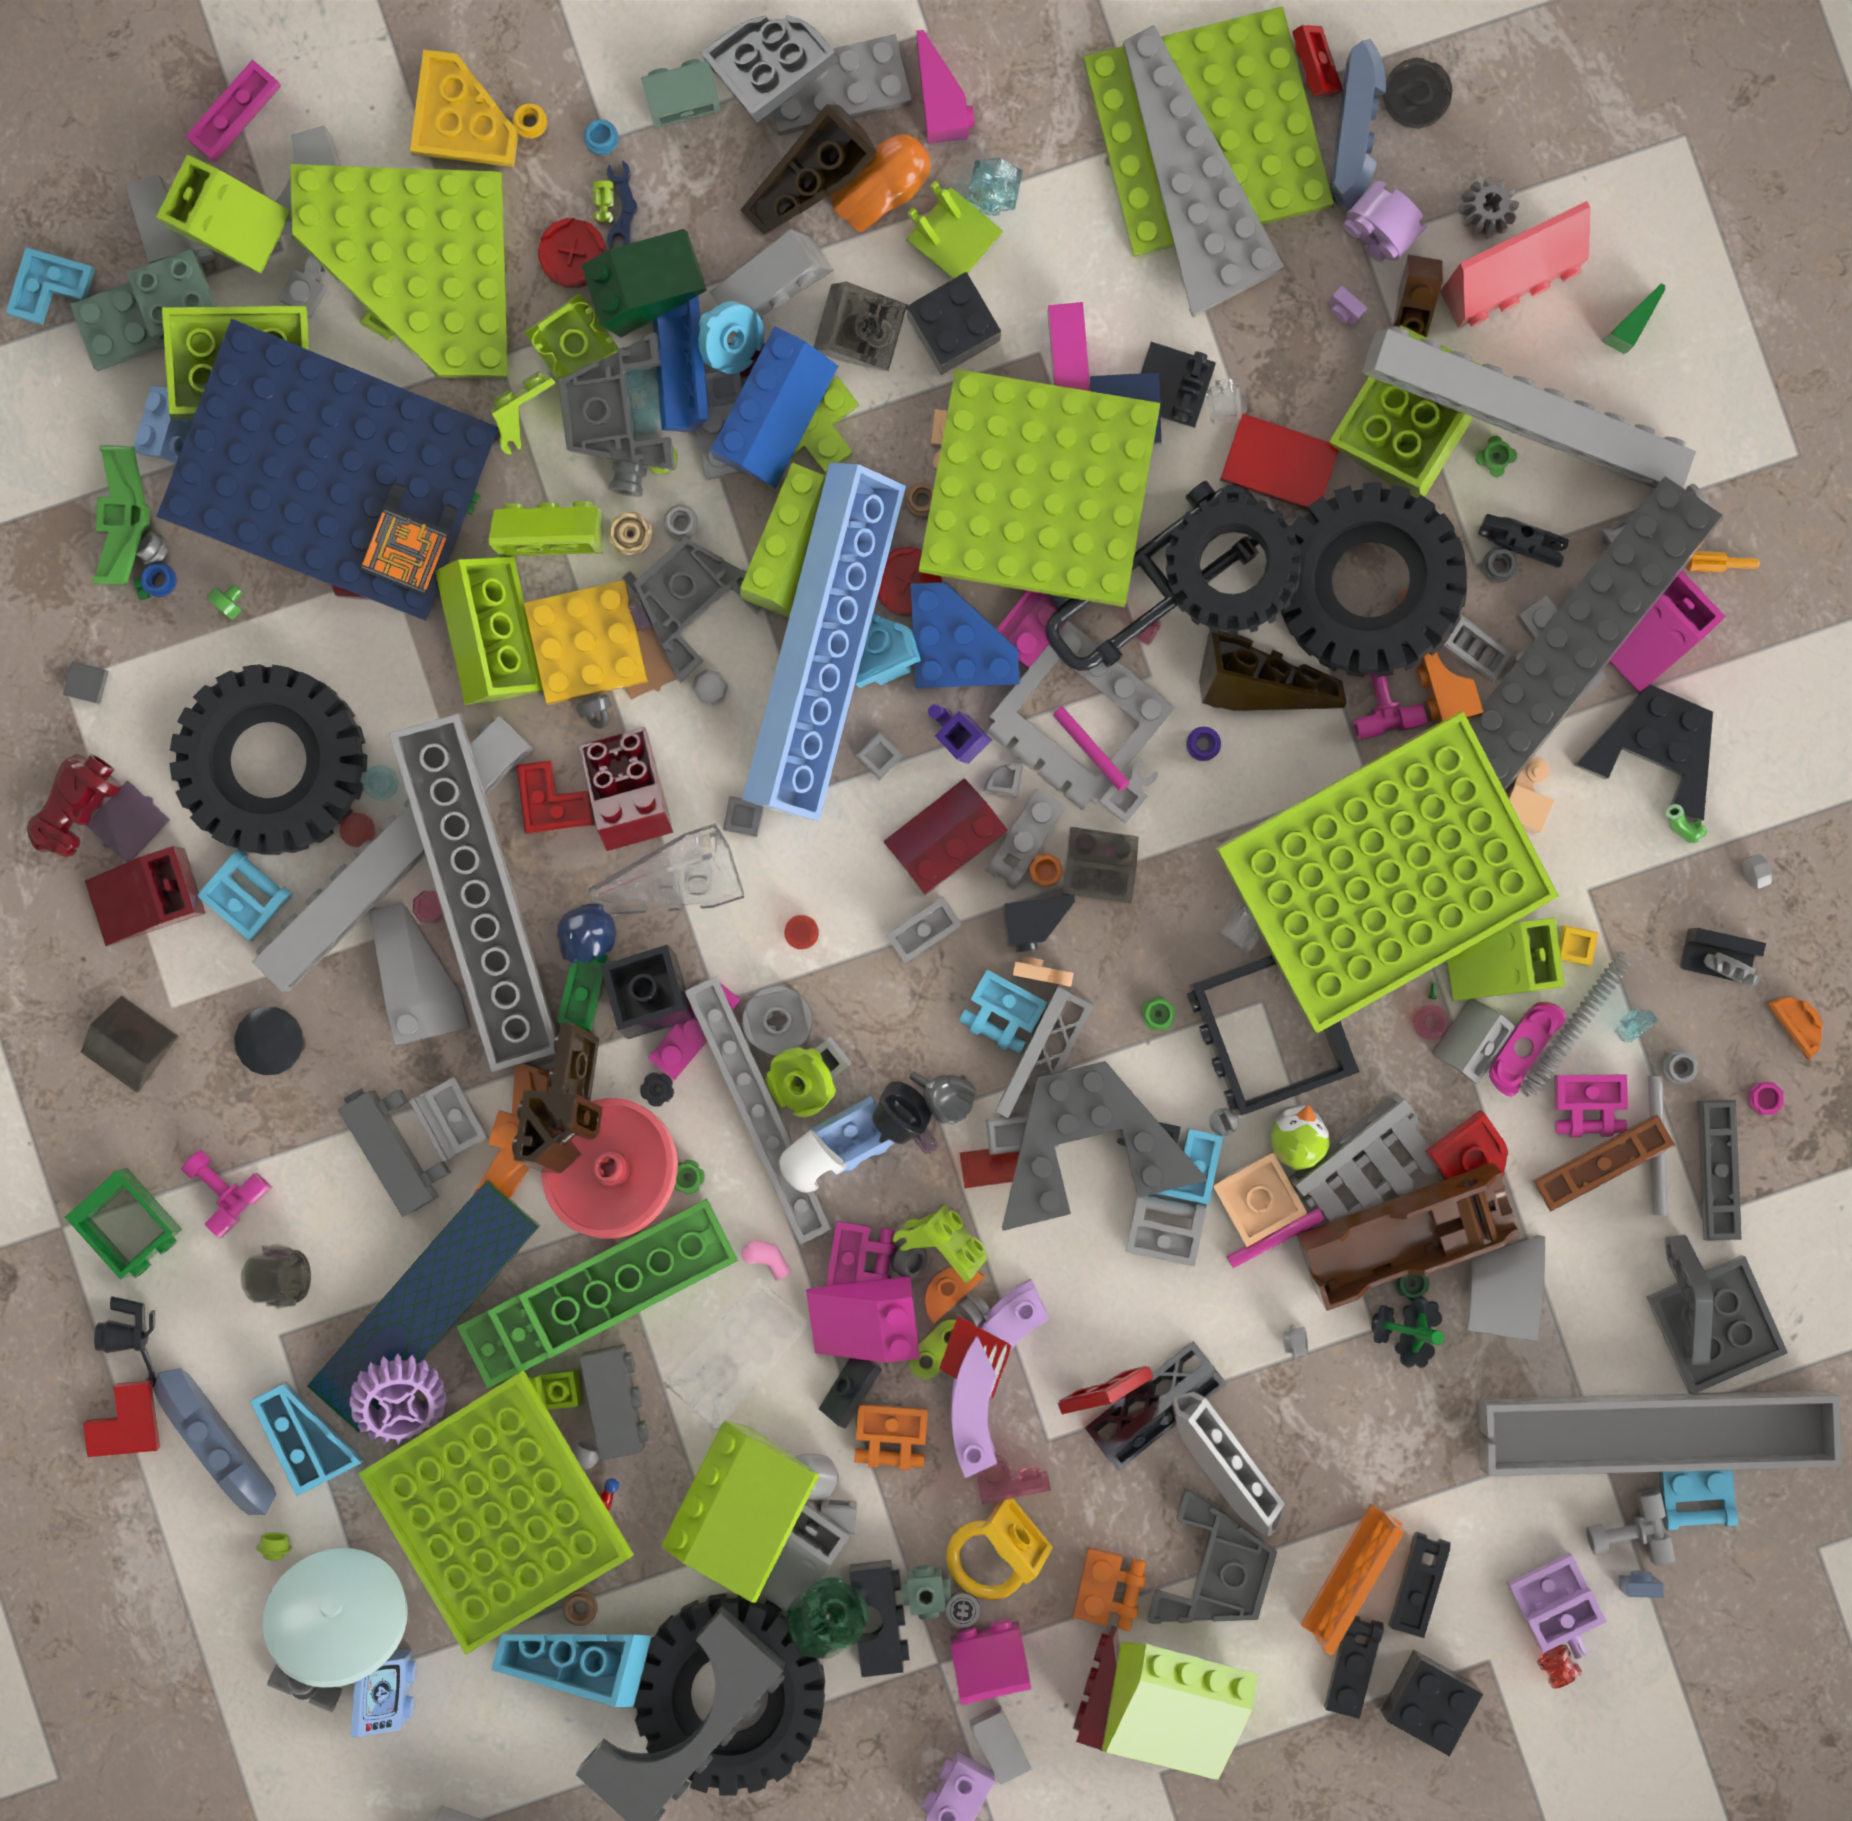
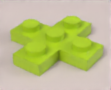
[792,376,859,475]

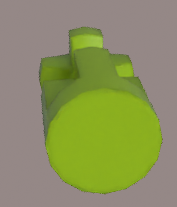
[593,180,614,224]

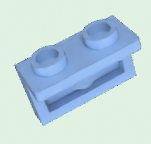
[133,385,193,464]
[810,1096,895,1175]

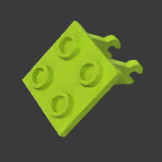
[906,181,1003,279]
[490,371,555,455]
[893,1204,988,1283]

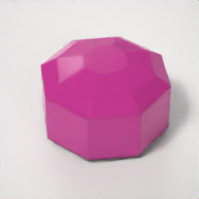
[1747,1082,1784,1115]

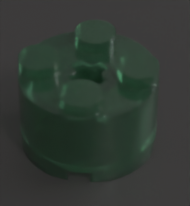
[787,1577,868,1659]

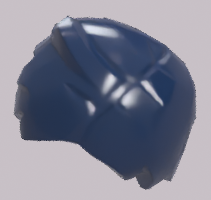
[557,903,617,964]

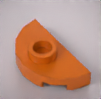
[1765,997,1823,1060]
[925,1266,985,1324]

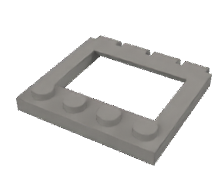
[986,621,1175,810]

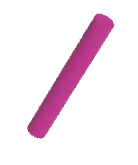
[1053,707,1130,792]
[1227,1208,1326,1268]

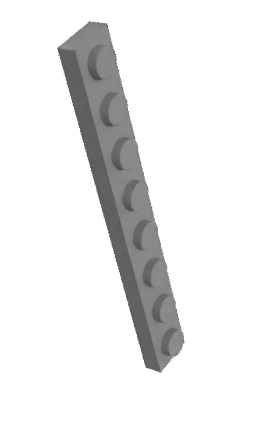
[685,976,831,1244]

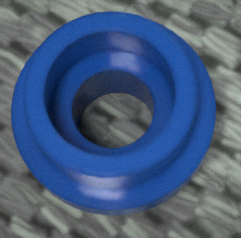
[141,562,177,597]

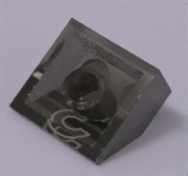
[813,281,908,371]

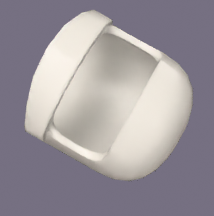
[779,1129,847,1193]

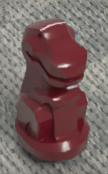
[27,754,121,857]

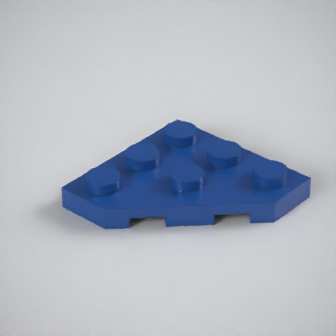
[911,582,1020,688]

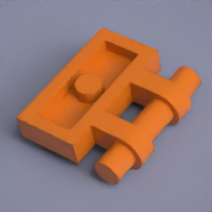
[854,1403,928,1470]
[1072,1546,1147,1631]

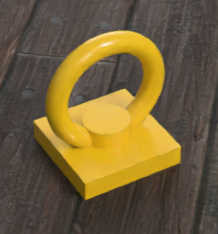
[946,1493,1053,1600]

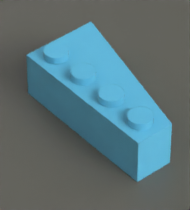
[492,1634,651,1707]

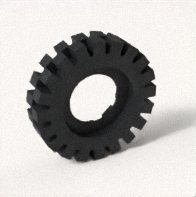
[1280,482,1468,678]
[169,664,367,855]
[633,1593,826,1796]

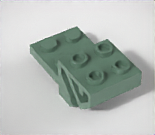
[70,248,217,371]

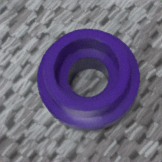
[1186,726,1221,761]

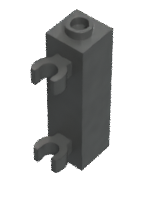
[338,1088,451,1217]

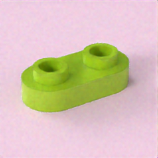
[909,1318,956,1379]

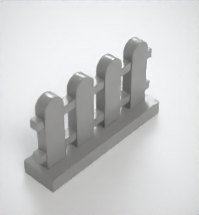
[1288,1093,1438,1222]

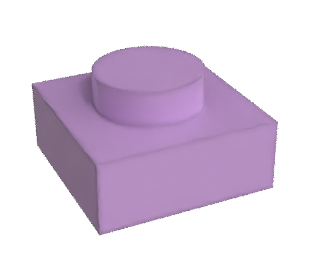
[1327,285,1367,327]

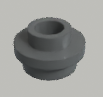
[1482,547,1517,583]

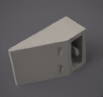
[760,1500,851,1616]

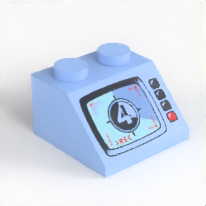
[351,1649,417,1737]

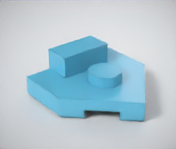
[855,613,921,688]

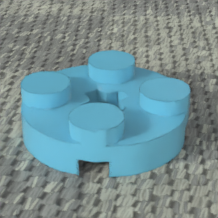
[698,301,764,374]

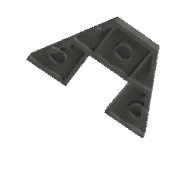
[1002,1061,1207,1231]

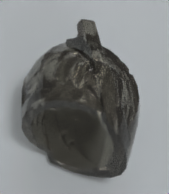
[240,1244,311,1309]

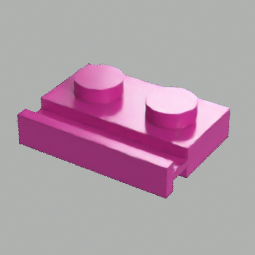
[997,591,1069,669]

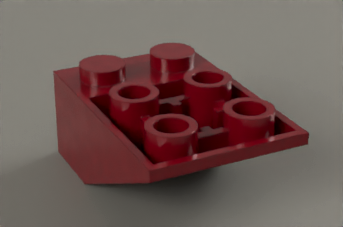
[579,727,674,851]
[85,846,206,946]
[1073,1625,1120,1756]

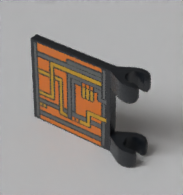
[359,483,458,596]

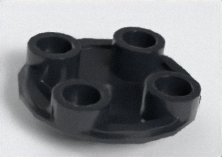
[234,1007,306,1075]

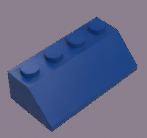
[711,326,838,489]

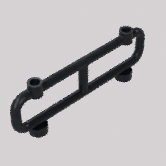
[1045,480,1260,671]

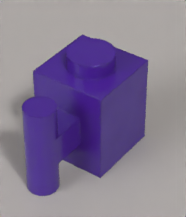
[928,704,992,764]

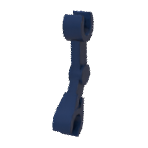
[607,161,638,249]

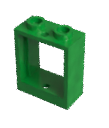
[65,1168,182,1280]

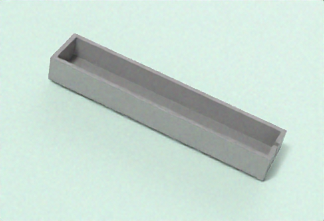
[1478,1390,1842,1476]

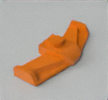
[473,1063,549,1199]

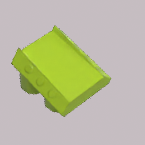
[524,293,619,380]

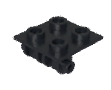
[1141,341,1216,428]

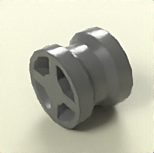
[608,461,647,497]

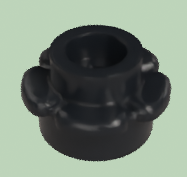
[640,1072,674,1107]

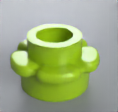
[256,1532,292,1561]

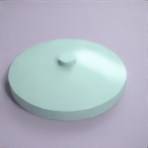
[262,1548,408,1687]

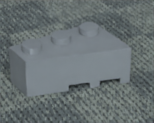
[710,230,834,320]

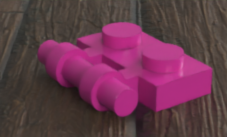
[1554,1074,1628,1138]
[826,1221,896,1287]

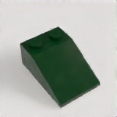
[581,229,707,338]

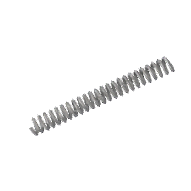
[1519,951,1632,1097]

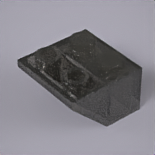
[1060,826,1139,905]

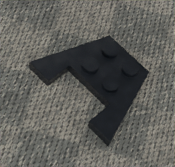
[1574,684,1713,821]

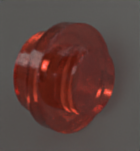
[340,813,375,848]
[784,915,819,950]

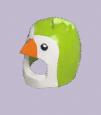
[1270,1105,1330,1170]

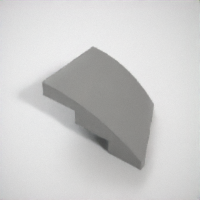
[1465,1235,1545,1341]

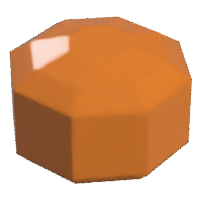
[1028,853,1063,888]

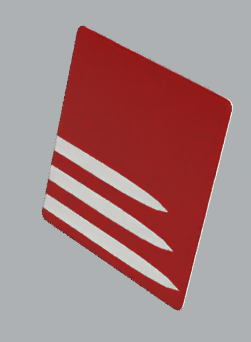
[940,1316,1012,1398]

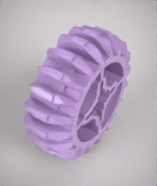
[350,1354,447,1446]

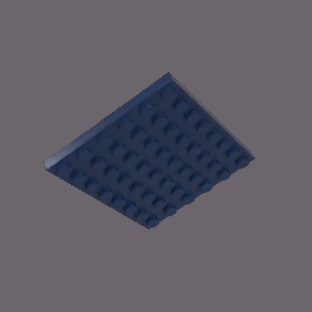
[156,319,498,621]

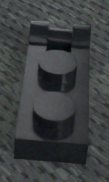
[1388,1532,1451,1638]
[1324,1616,1384,1719]

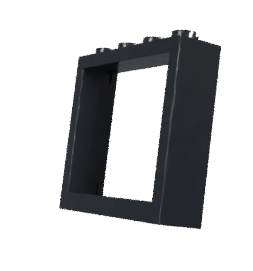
[1187,954,1359,1116]

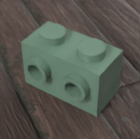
[641,59,721,129]

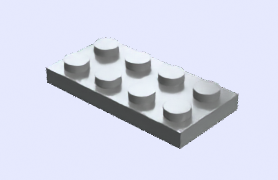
[773,34,912,136]

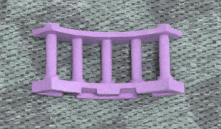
[951,1279,1049,1478]

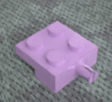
[1507,1553,1607,1659]

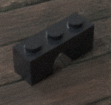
[849,1560,910,1677]

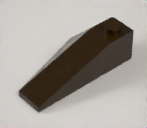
[740,104,878,234]
[1199,630,1347,711]

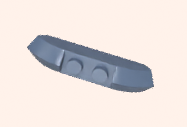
[1330,39,1386,210]
[153,1368,276,1515]

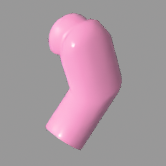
[741,1240,791,1281]

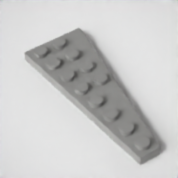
[1123,25,1284,317]

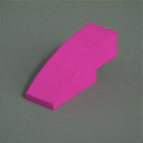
[1047,302,1090,391]

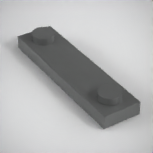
[1698,1100,1742,1241]

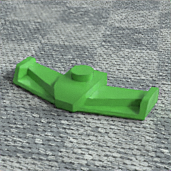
[92,445,150,586]

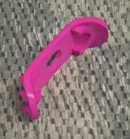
[1489,1002,1566,1097]

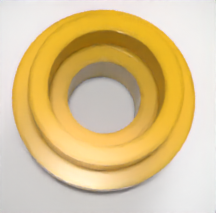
[513,103,547,139]

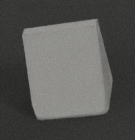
[821,1499,857,1534]

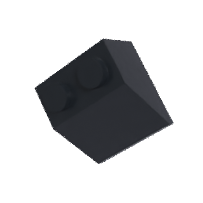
[1003,895,1075,953]

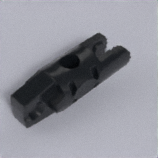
[1478,514,1569,568]

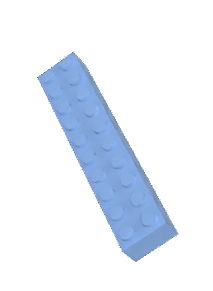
[742,463,906,821]

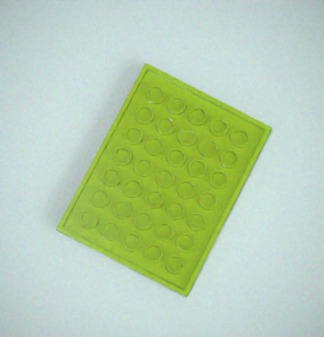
[1215,712,1559,1034]

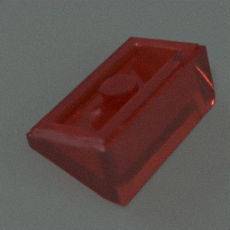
[959,1149,1019,1188]

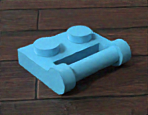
[197,850,293,941]
[1659,1470,1738,1530]

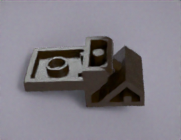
[512,1023,603,1174]

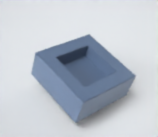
[1619,1570,1664,1598]

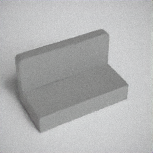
[1433,999,1516,1085]

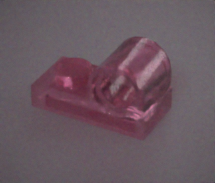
[977,1454,1051,1504]

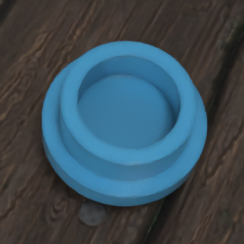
[584,120,619,155]

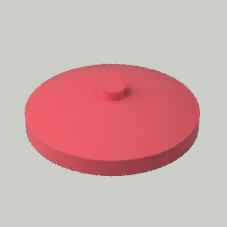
[541,1098,678,1239]

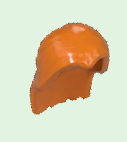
[830,134,931,232]

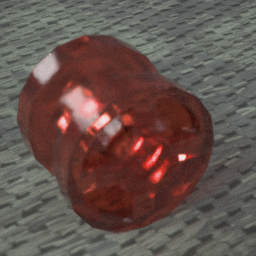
[1537,1644,1582,1689]

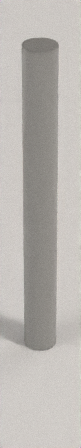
[1648,1076,1668,1215]

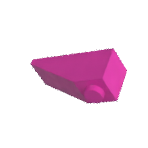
[917,30,975,143]

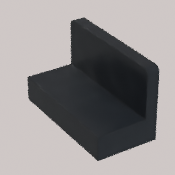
[1680,928,1766,982]

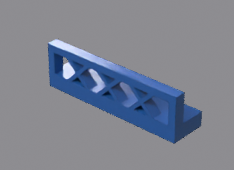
[653,296,709,433]

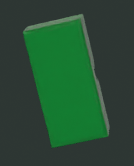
[467,492,481,515]
[134,577,151,600]

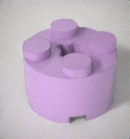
[1343,181,1427,262]

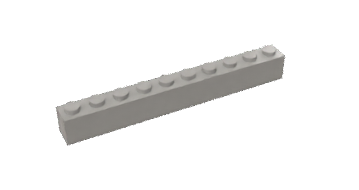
[1361,326,1696,488]
[252,715,534,992]

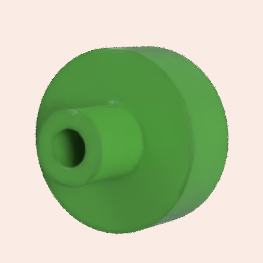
[207,584,244,620]

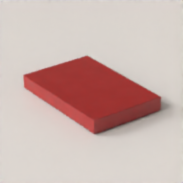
[1220,413,1339,510]

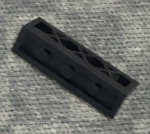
[1085,1341,1227,1471]

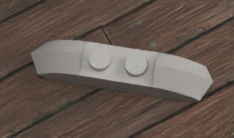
[1172,1392,1285,1536]

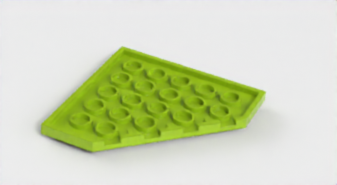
[290,164,508,379]

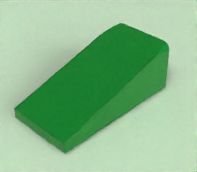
[1603,283,1666,354]

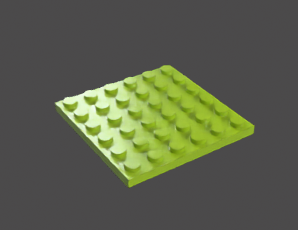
[1083,6,1334,257]
[919,369,1160,607]
[358,1370,634,1655]

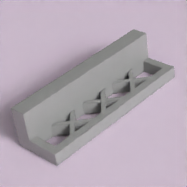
[995,987,1094,1118]

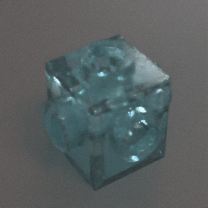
[967,158,1023,216]

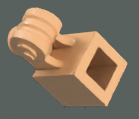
[1505,757,1554,834]

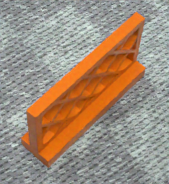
[1300,1503,1405,1656]

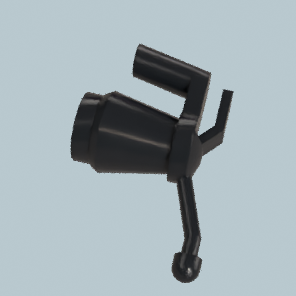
[94,1296,157,1388]

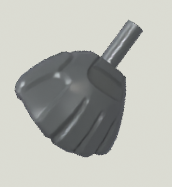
[909,1072,976,1124]

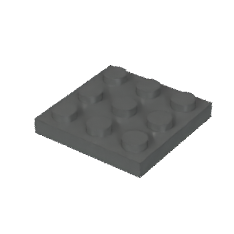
[1646,1255,1788,1395]

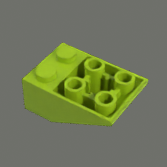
[156,154,292,274]
[1447,917,1565,1001]

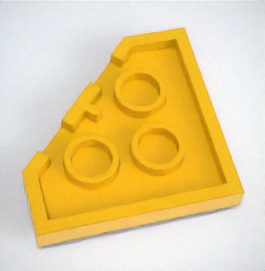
[410,49,519,168]

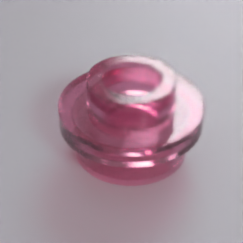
[1413,1005,1449,1040]

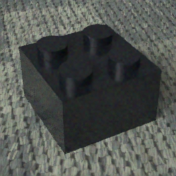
[906,272,1001,375]
[601,945,694,1040]
[1381,1650,1483,1757]

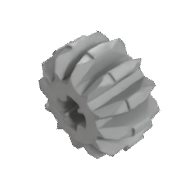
[1459,177,1519,239]

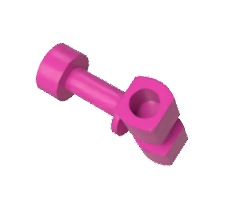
[1352,673,1427,741]
[181,1150,272,1238]

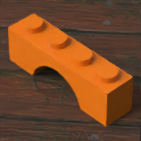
[1396,589,1483,724]

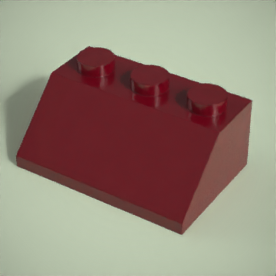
[883,778,1008,896]

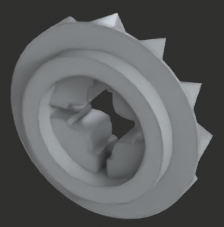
[1704,952,1760,987]

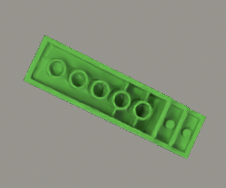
[456,1199,738,1389]

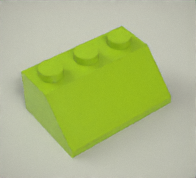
[489,501,603,556]

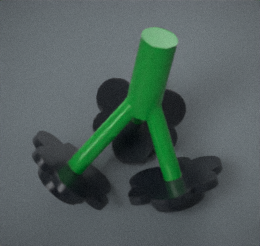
[1371,1297,1444,1368]

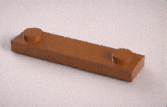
[1532,1114,1675,1212]

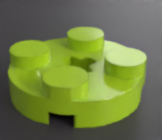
[766,1047,836,1117]

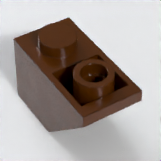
[1393,254,1443,338]

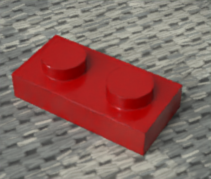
[1292,25,1343,97]

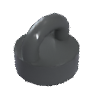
[576,694,612,729]
[891,1241,927,1279]

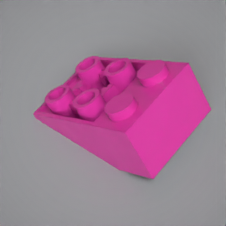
[1609,571,1726,693]

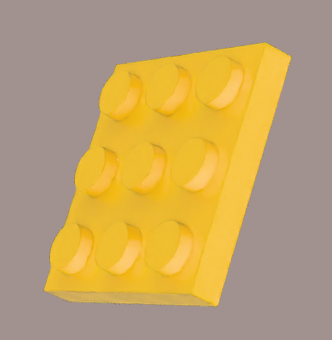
[524,580,648,705]

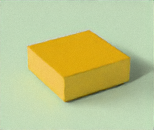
[1559,925,1598,966]

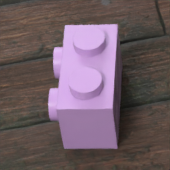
[921,1751,995,1821]

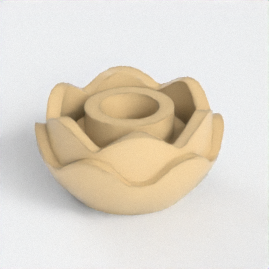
[608,512,652,555]

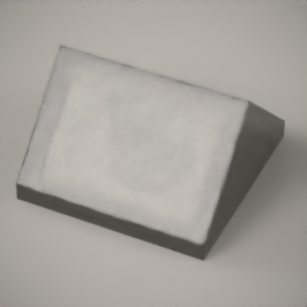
[81,996,179,1092]

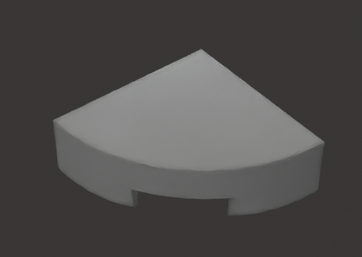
[983,763,1023,798]

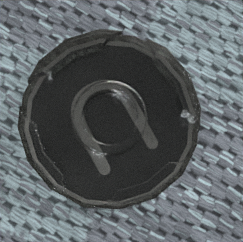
[1383,57,1453,129]

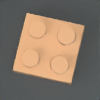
[1213,1152,1308,1247]

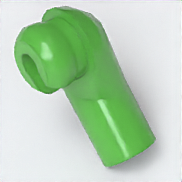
[1666,804,1707,843]

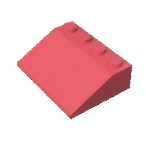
[1440,201,1590,328]

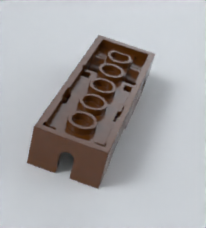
[1297,1162,1520,1311]

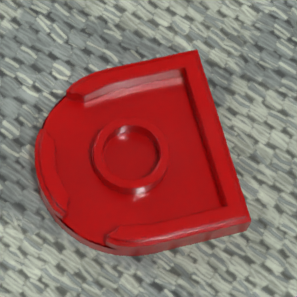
[1425,1110,1508,1180]

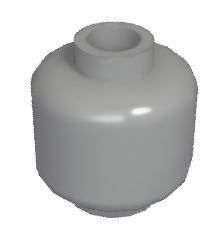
[795,1454,838,1501]

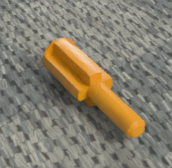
[1686,551,1759,572]

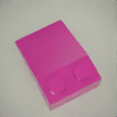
[806,1276,920,1363]
[951,1619,1031,1705]

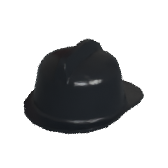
[872,1081,932,1144]

